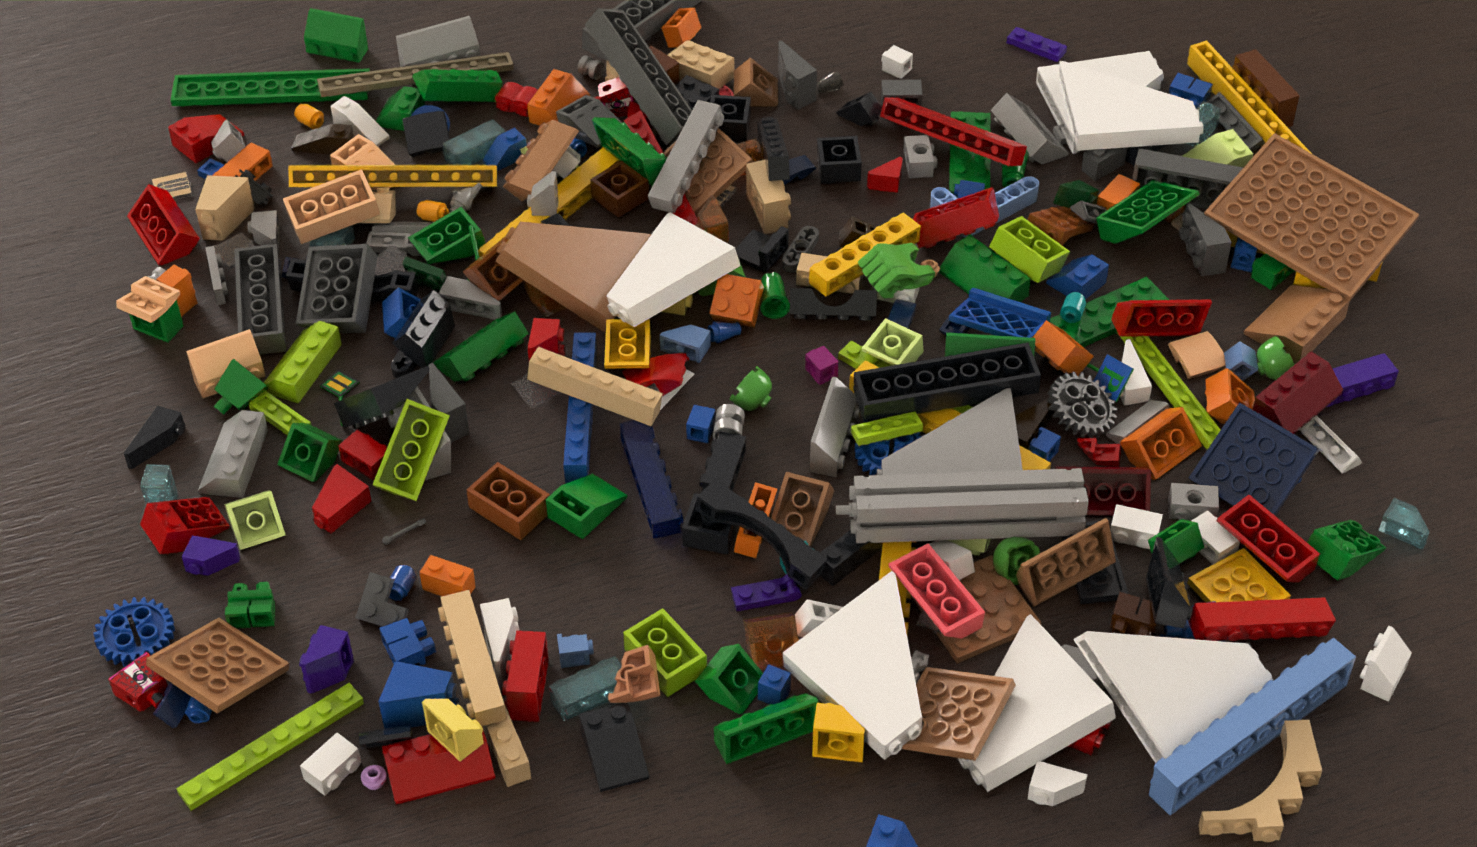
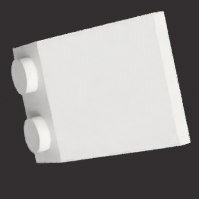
[480,598,520,690]

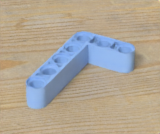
[930,176,1039,238]

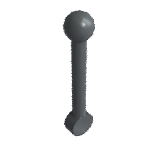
[382,518,426,545]

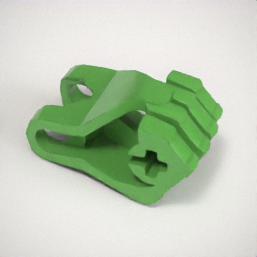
[858,243,935,299]

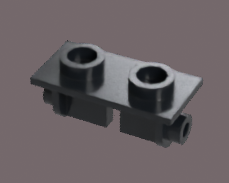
[234,169,273,206]

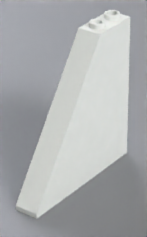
[1036,51,1164,154]
[1058,61,1203,151]
[607,212,741,327]
[783,571,922,760]
[958,614,1116,792]
[1073,631,1273,763]

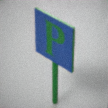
[1086,354,1134,403]

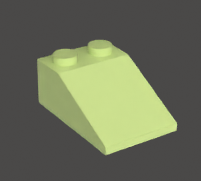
[1182,129,1253,168]

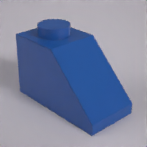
[483,128,527,171]

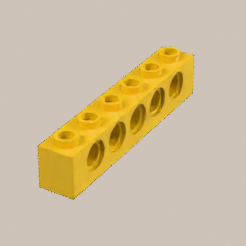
[809,213,921,297]

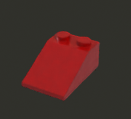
[168,114,244,164]

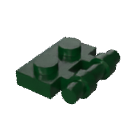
[402,257,447,292]

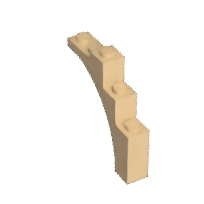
[1198,720,1322,842]

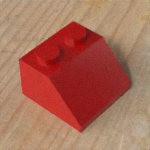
[528,318,565,361]

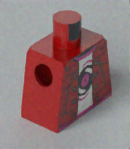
[593,77,635,117]
[108,652,168,711]

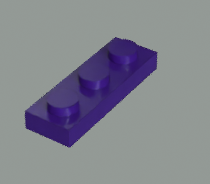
[1007,27,1067,62]

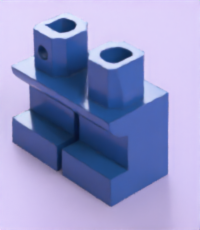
[1169,73,1213,112]
[379,618,436,665]

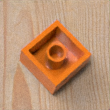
[709,274,764,328]
[1032,320,1094,376]

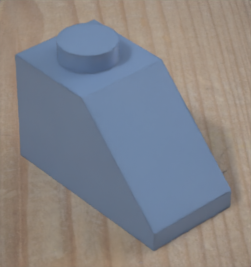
[660,324,711,363]

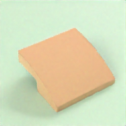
[117,276,180,323]
[1168,331,1226,379]

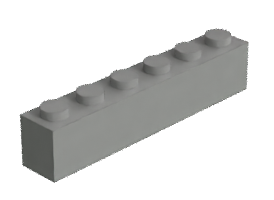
[648,100,724,213]

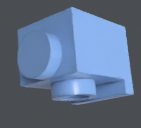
[557,633,594,668]

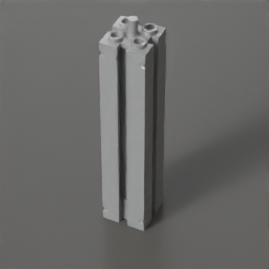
[836,468,1089,543]

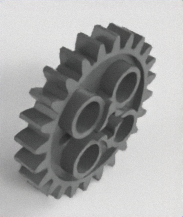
[1047,372,1117,438]

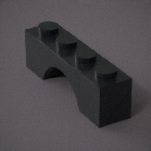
[790,288,877,320]

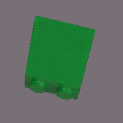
[408,207,486,264]

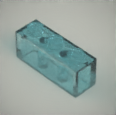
[443,119,506,165]
[549,656,622,721]

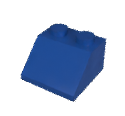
[1046,254,1109,300]
[382,287,421,338]

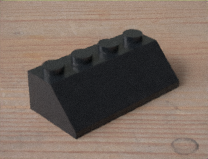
[1146,537,1192,628]

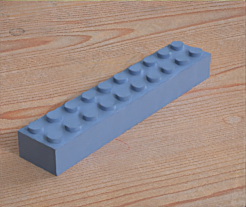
[1149,638,1356,816]

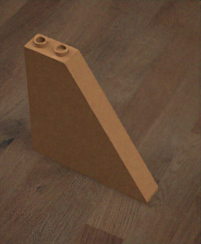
[496,221,652,332]

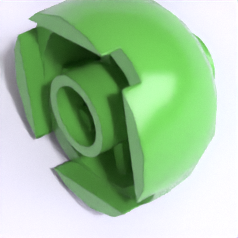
[1256,336,1295,381]
[729,366,772,411]
[993,536,1040,585]

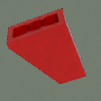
[312,464,372,534]

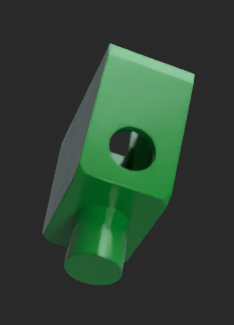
[214,359,268,415]

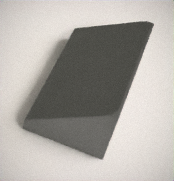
[1070,201,1107,224]

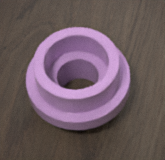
[361,765,387,790]

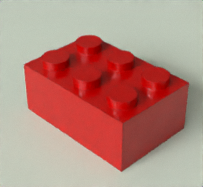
[502,630,549,722]

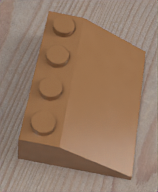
[1243,285,1350,363]
[1016,518,1116,607]

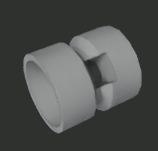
[713,404,745,440]

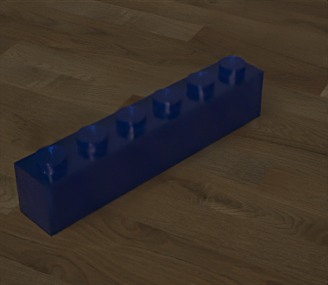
[619,420,683,539]

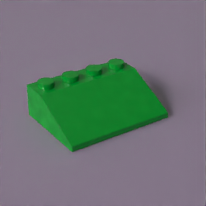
[1096,180,1200,243]

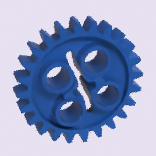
[855,432,922,475]
[94,597,175,667]

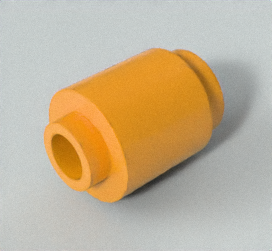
[294,104,324,130]
[417,200,449,222]

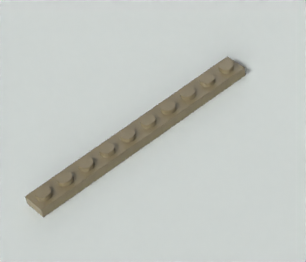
[317,52,513,97]

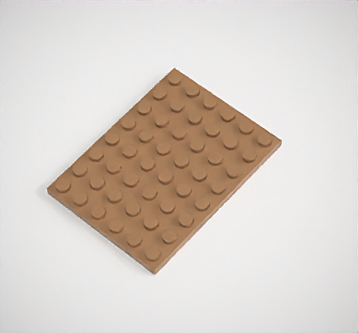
[1204,133,1419,302]

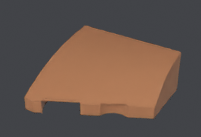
[608,645,660,703]

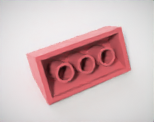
[889,543,985,639]

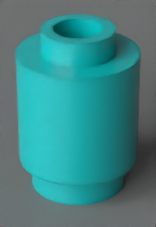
[1060,292,1086,323]

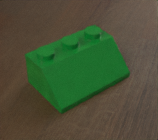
[304,8,368,63]

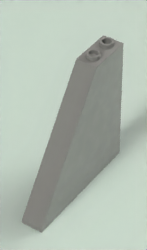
[877,388,1023,475]

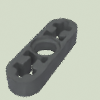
[782,226,819,273]

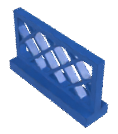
[949,288,1051,338]

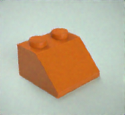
[1205,368,1255,424]

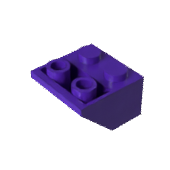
[299,625,354,694]

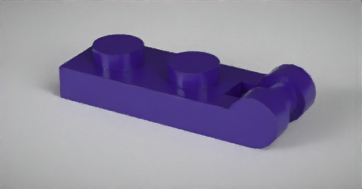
[731,575,802,612]

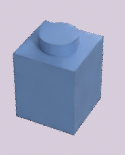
[1224,341,1258,381]

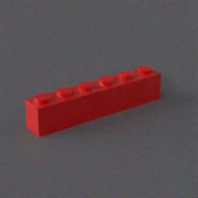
[1188,598,1336,641]

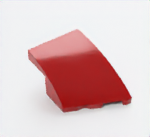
[622,353,689,396]

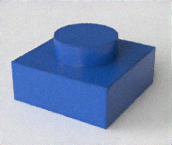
[197,159,225,179]

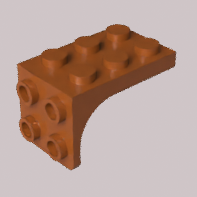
[1027,206,1095,246]

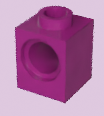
[805,346,838,385]

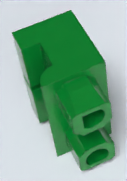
[225,582,275,629]

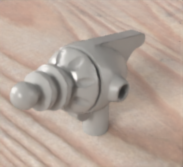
[449,183,482,213]

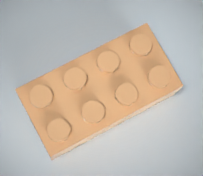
[283,169,380,244]

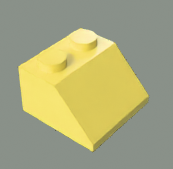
[422,699,484,761]

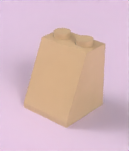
[195,175,254,241]

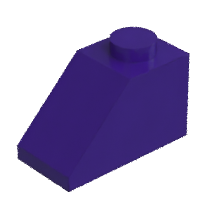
[182,535,240,576]

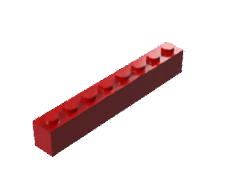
[880,98,1027,166]

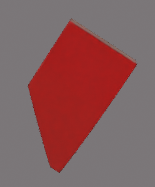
[1077,438,1121,467]

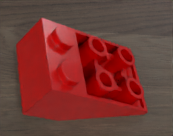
[140,497,230,554]

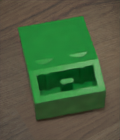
[546,474,628,540]
[1307,520,1386,581]

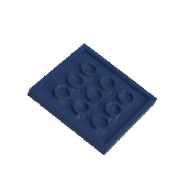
[1189,402,1319,516]

